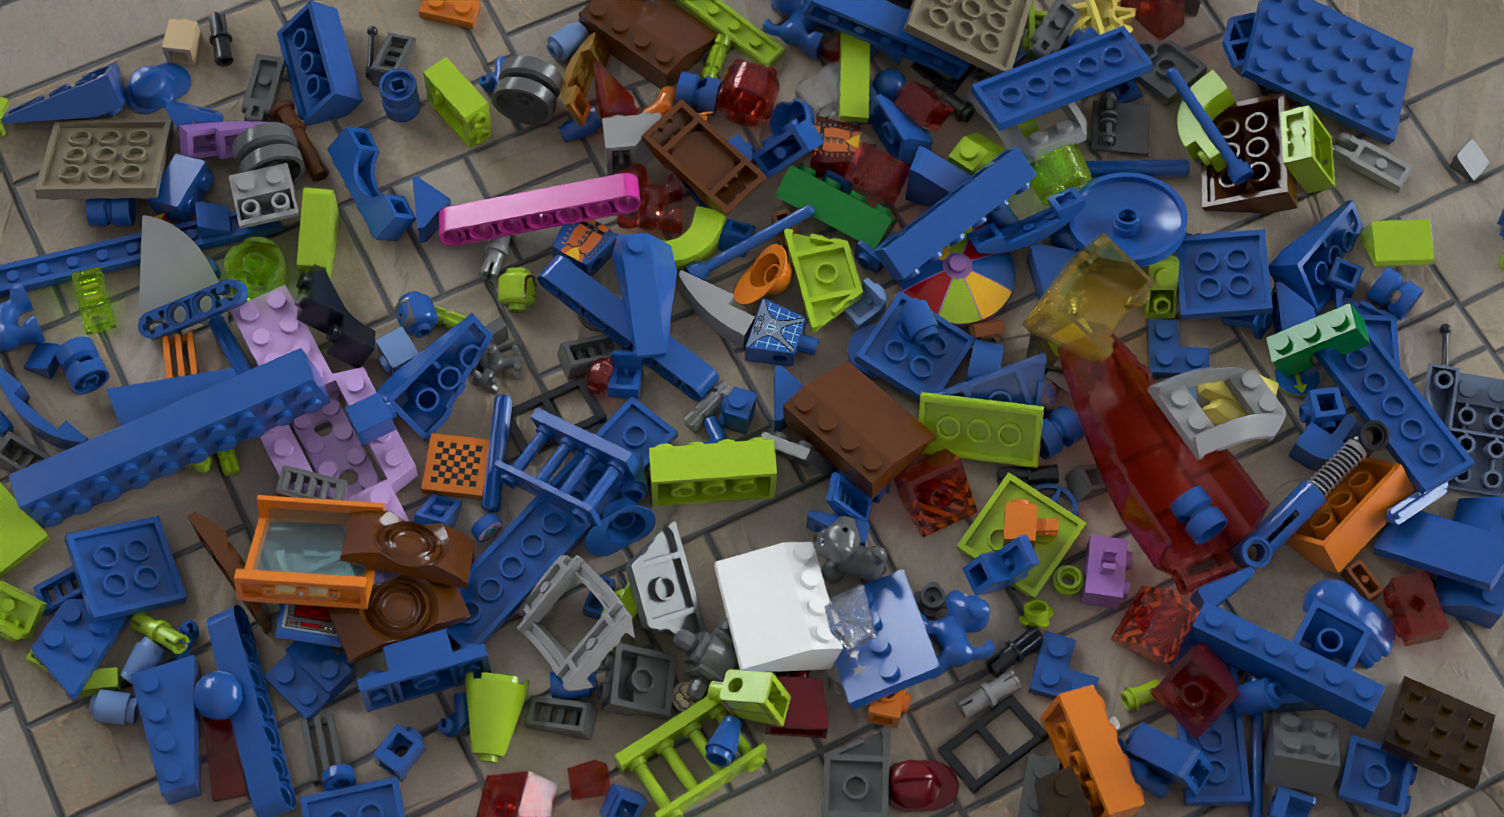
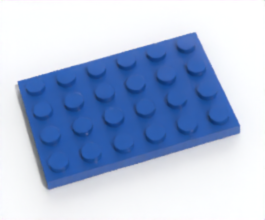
[1241,0,1414,145]

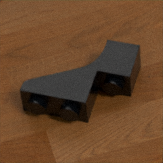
[295,264,376,368]

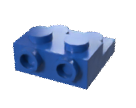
[264,640,356,721]
[1336,735,1418,817]

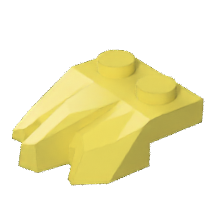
[1066,0,1136,45]
[1197,374,1279,440]

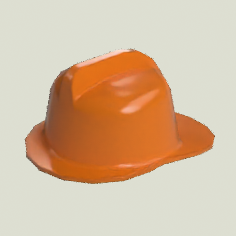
[734,244,794,305]

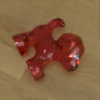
[615,163,682,234]

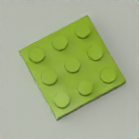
[956,472,1087,600]

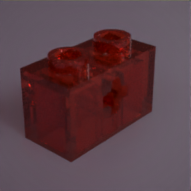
[894,80,955,131]
[1383,571,1449,647]

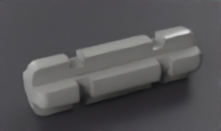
[684,381,732,431]

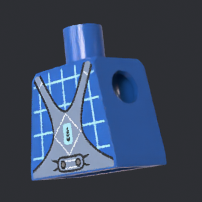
[745,299,820,367]

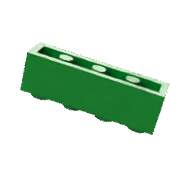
[774,163,898,249]

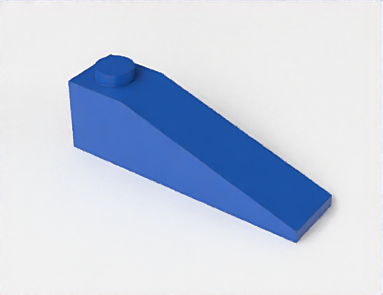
[1,62,127,123]
[1268,200,1363,314]
[612,233,677,359]
[376,313,493,442]

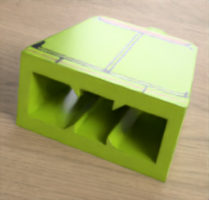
[708,669,791,727]

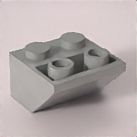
[602,112,661,176]
[229,163,300,229]

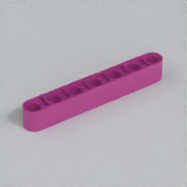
[438,173,640,246]

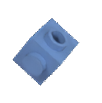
[375,327,419,375]

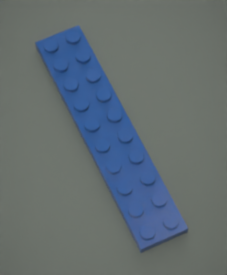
[439,396,678,648]

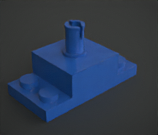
[357,629,491,712]

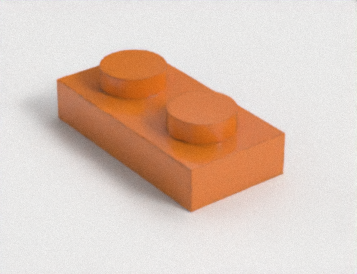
[418,0,481,29]

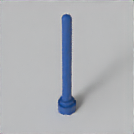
[1167,68,1254,186]
[685,205,814,281]
[1245,674,1264,817]

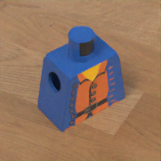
[552,220,619,277]

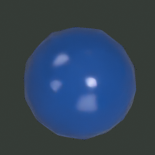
[872,68,907,104]

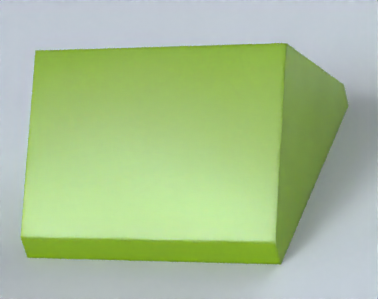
[1359,219,1434,267]

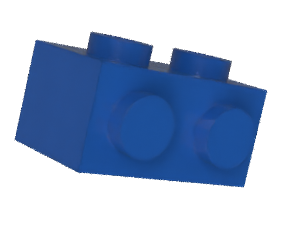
[752,118,825,179]
[147,154,215,223]

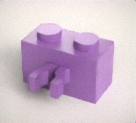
[1081,535,1132,609]

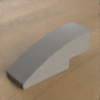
[678,270,755,349]

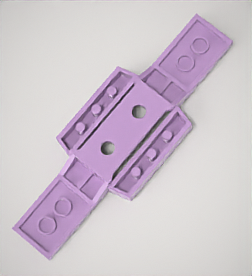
[230,285,418,584]

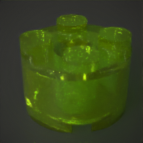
[1030,143,1092,205]
[224,237,290,302]

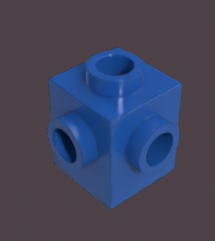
[1299,387,1346,433]

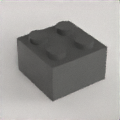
[1264,712,1340,795]

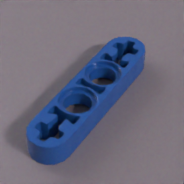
[138,279,248,339]

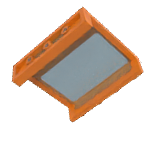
[234,495,385,609]

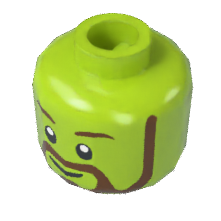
[498,267,537,313]

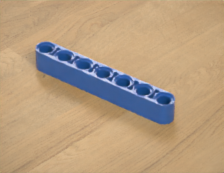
[537,255,720,402]
[207,605,297,817]

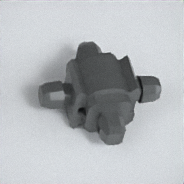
[673,617,740,701]

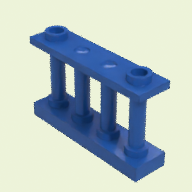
[494,407,642,527]

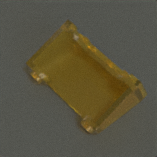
[1022,232,1155,362]

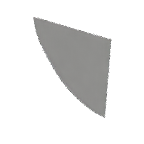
[138,215,229,323]

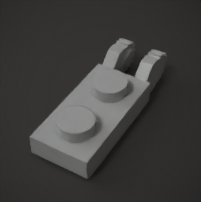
[1332,132,1413,193]

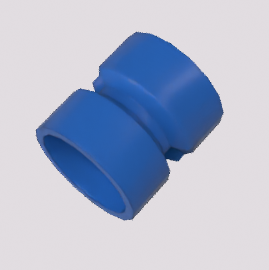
[379,69,421,123]
[674,71,722,116]
[86,198,136,227]
[1366,266,1424,321]
[55,336,110,394]
[1040,405,1084,460]
[1169,486,1228,545]

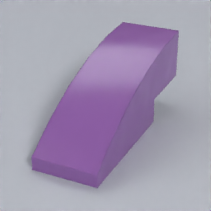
[179,121,271,159]

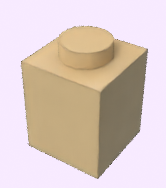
[162,19,202,66]

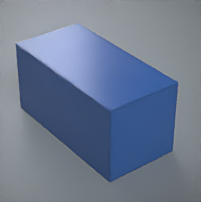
[583,574,616,620]

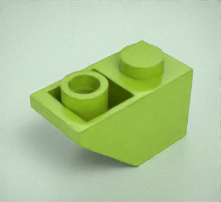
[1142,253,1179,319]

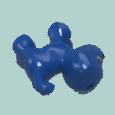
[763,0,835,60]
[0,283,46,352]
[921,590,995,679]

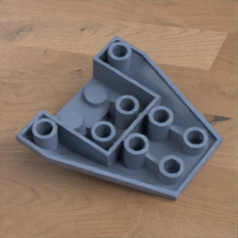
[1424,363,1504,498]

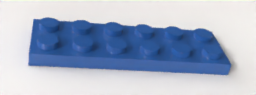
[971,26,1153,131]
[1313,324,1475,496]
[1168,618,1252,806]

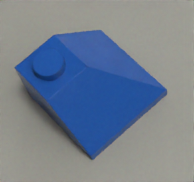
[872,94,933,171]

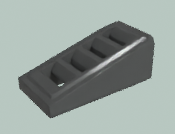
[370,33,416,87]
[557,334,624,379]
[0,431,51,473]
[276,465,348,501]
[524,695,598,740]

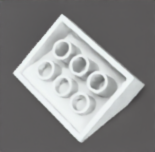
[714,542,843,672]

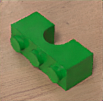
[1266,303,1370,378]

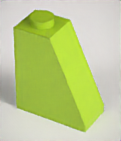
[296,187,341,279]

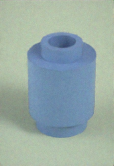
[547,22,589,61]
[89,689,139,726]

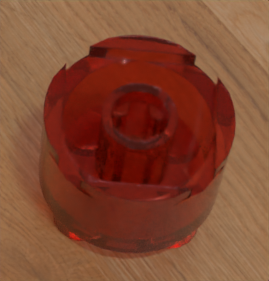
[716,59,780,127]
[842,141,911,204]

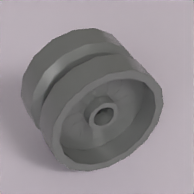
[492,55,563,125]
[231,122,306,184]

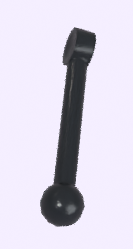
[366,26,378,78]
[1440,324,1452,366]

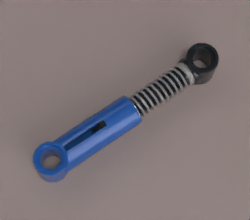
[1232,420,1390,569]

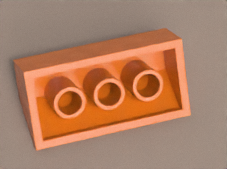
[1286,457,1415,574]
[1040,685,1144,817]

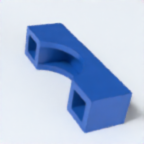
[327,126,416,241]

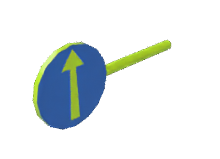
[1268,366,1320,397]

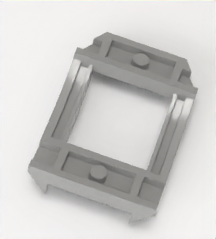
[965,57,1087,161]
[1147,367,1286,460]
[517,555,635,691]

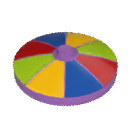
[897,226,1015,329]

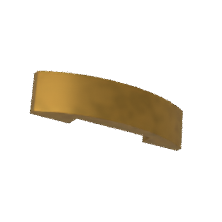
[560,32,611,126]

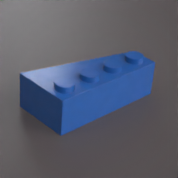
[106,368,237,426]
[131,655,201,805]

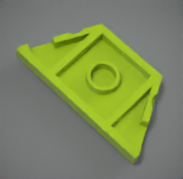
[783,229,863,333]

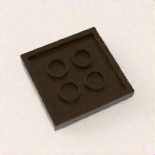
[1381,676,1496,790]

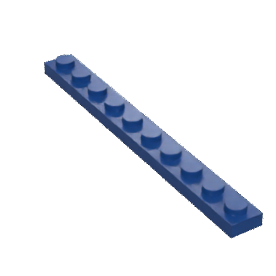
[0,210,283,298]

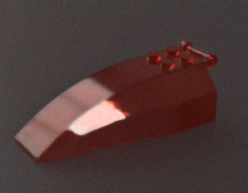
[1057,329,1270,595]

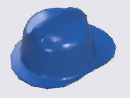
[125,63,191,114]
[585,498,656,557]

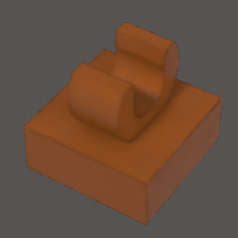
[968,320,1005,344]

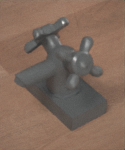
[471,317,523,394]

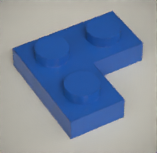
[1146,318,1210,378]
[1028,631,1099,700]

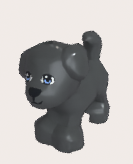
[812,516,888,586]

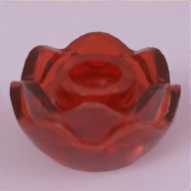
[586,358,613,395]

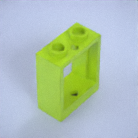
[423,57,493,149]
[1280,105,1335,194]

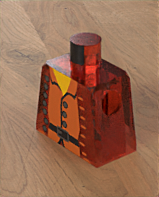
[810,116,876,178]

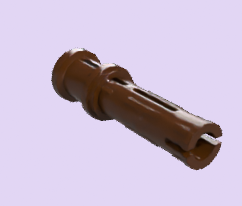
[270,100,329,182]

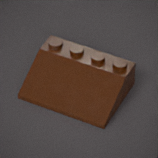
[579,0,719,89]
[1201,92,1297,214]
[783,361,937,499]

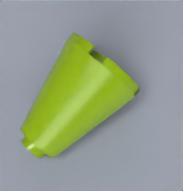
[465,672,530,763]

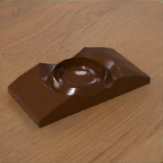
[641,99,767,217]
[340,511,475,589]
[188,512,272,634]
[325,574,471,664]

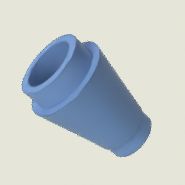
[120,636,165,684]

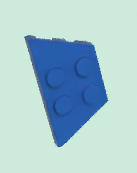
[1333,289,1400,397]
[934,352,1047,406]
[31,599,133,701]

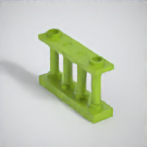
[615,696,767,817]

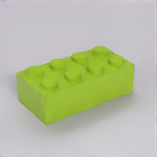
[649,437,777,507]

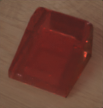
[567,759,610,800]

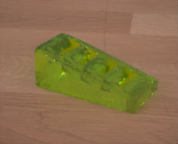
[71,267,116,335]

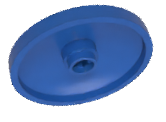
[1068,172,1188,268]

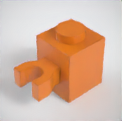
[1003,499,1059,549]

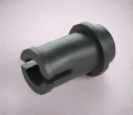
[938,89,975,123]

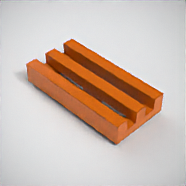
[162,332,198,379]

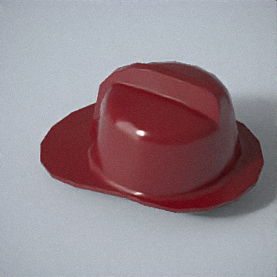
[888,760,959,811]

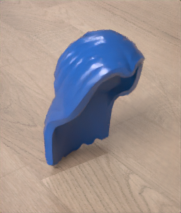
[1303,579,1396,669]

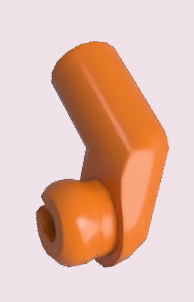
[644,86,676,116]

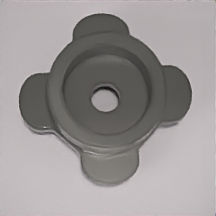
[914,582,947,618]

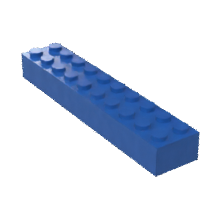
[9,348,331,528]

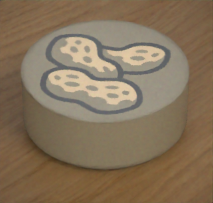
[672,681,699,714]

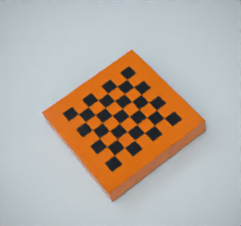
[421,433,490,500]

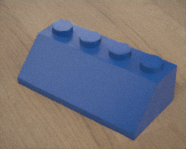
[277,0,363,126]
[1430,496,1504,629]

